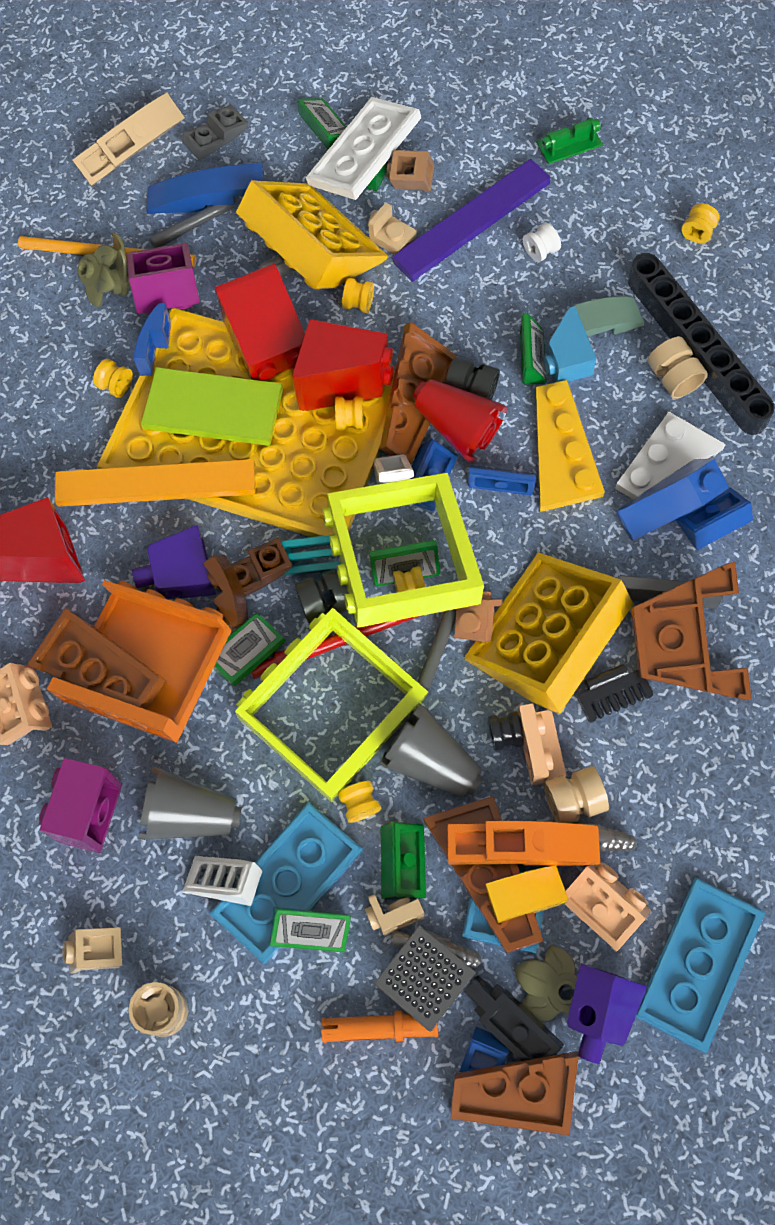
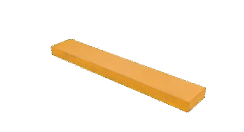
[54,459,256,507]

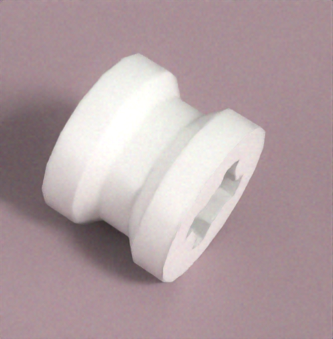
[523,222,561,263]

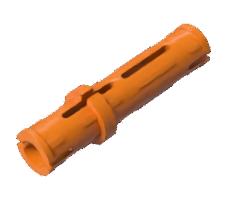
[321,1010,439,1043]

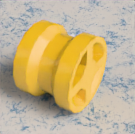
[681,203,720,244]
[342,277,374,314]
[93,358,133,398]
[335,396,363,430]
[393,566,425,593]
[338,781,381,823]

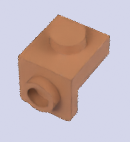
[454,591,502,642]

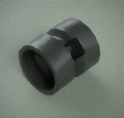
[445,356,500,400]
[294,568,349,625]

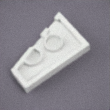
[615,412,726,499]

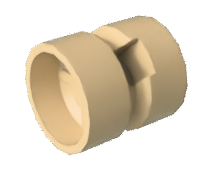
[647,336,708,399]
[543,766,609,823]
[128,982,189,1037]

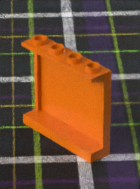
[47,580,232,743]

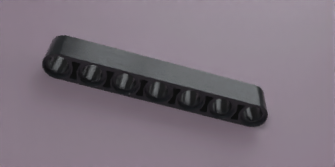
[628,253,775,435]

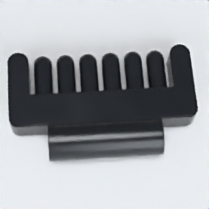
[578,664,653,723]

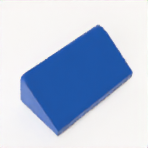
[411,439,458,511]
[468,465,536,496]
[675,488,753,550]

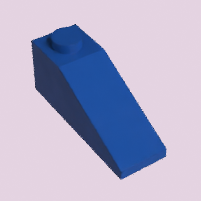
[615,458,729,540]

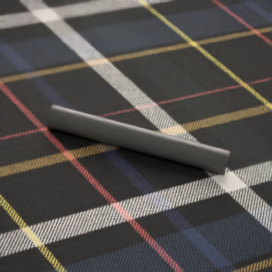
[149,205,234,248]
[417,609,456,691]

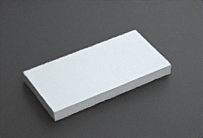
[305,97,421,200]

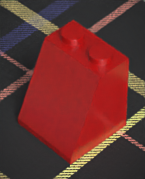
[214,263,305,381]
[292,319,394,411]
[0,497,86,583]

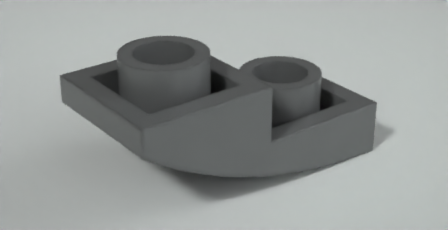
[183,105,248,160]

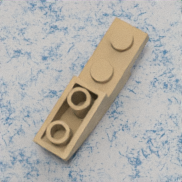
[72,92,185,187]

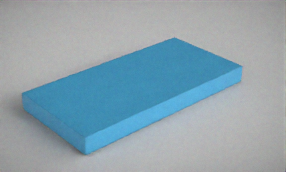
[209,802,363,964]
[636,877,765,1054]

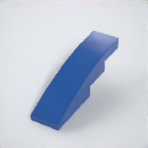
[147,163,264,214]

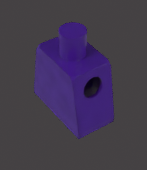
[132,525,216,600]
[567,963,647,1064]

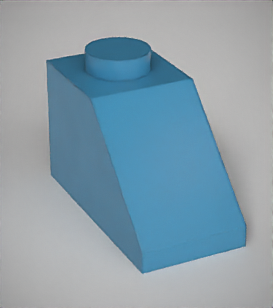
[544,306,596,382]

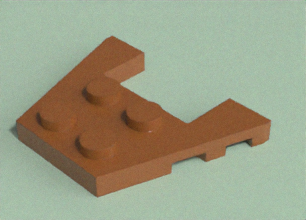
[631,562,752,700]

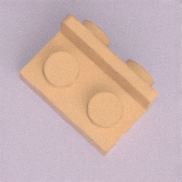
[0,663,52,745]
[518,703,567,786]
[565,862,651,951]

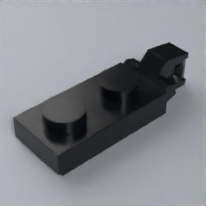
[464,975,564,1061]

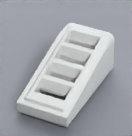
[373,454,414,484]
[183,856,262,906]

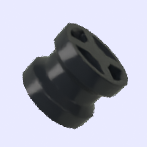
[488,711,524,751]

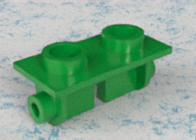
[536,117,603,165]

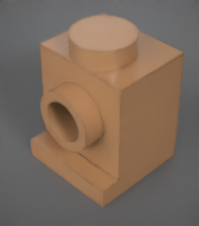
[387,150,435,192]

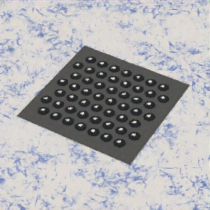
[374,926,476,1032]

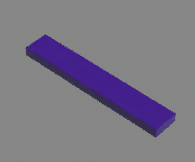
[392,159,551,282]

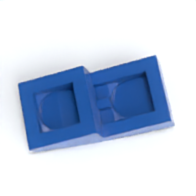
[133,303,171,376]

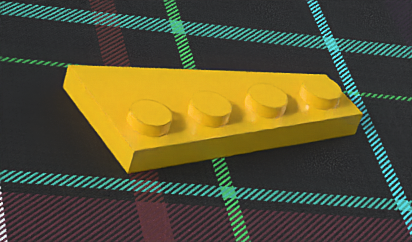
[535,380,605,512]

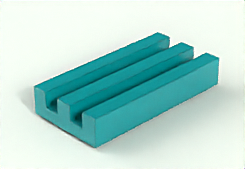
[281,535,341,576]

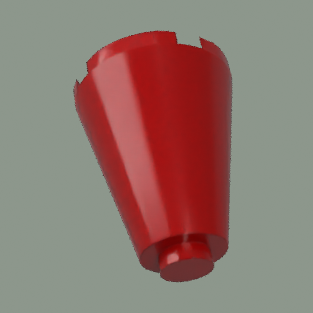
[413,379,508,464]

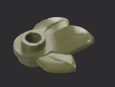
[109,232,131,297]
[77,245,118,307]
[515,945,577,1022]

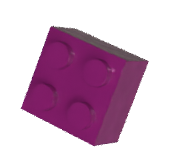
[126,242,200,315]
[39,758,123,854]

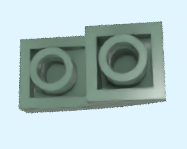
[574,296,644,337]

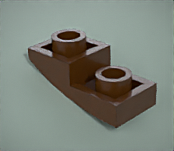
[231,537,293,596]
[203,555,248,628]

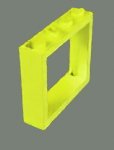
[322,473,484,628]
[235,608,428,803]

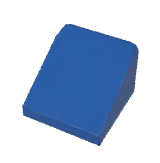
[459,1027,509,1072]

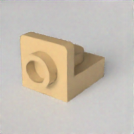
[368,203,417,255]
[365,894,425,936]
[62,927,122,973]

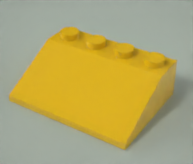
[236,180,388,290]
[464,552,633,714]

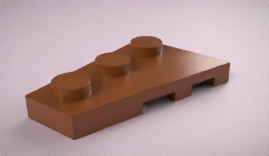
[450,1051,578,1136]

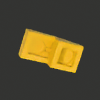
[485,866,569,923]

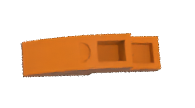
[448,821,600,866]

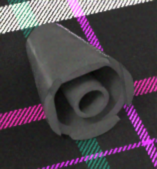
[379,703,483,797]
[138,766,242,840]

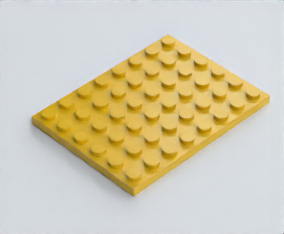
[97,308,395,537]

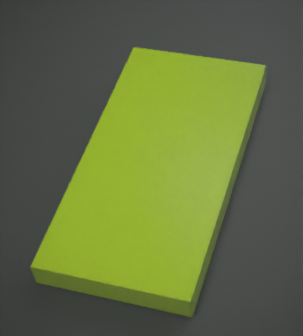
[141,367,283,446]

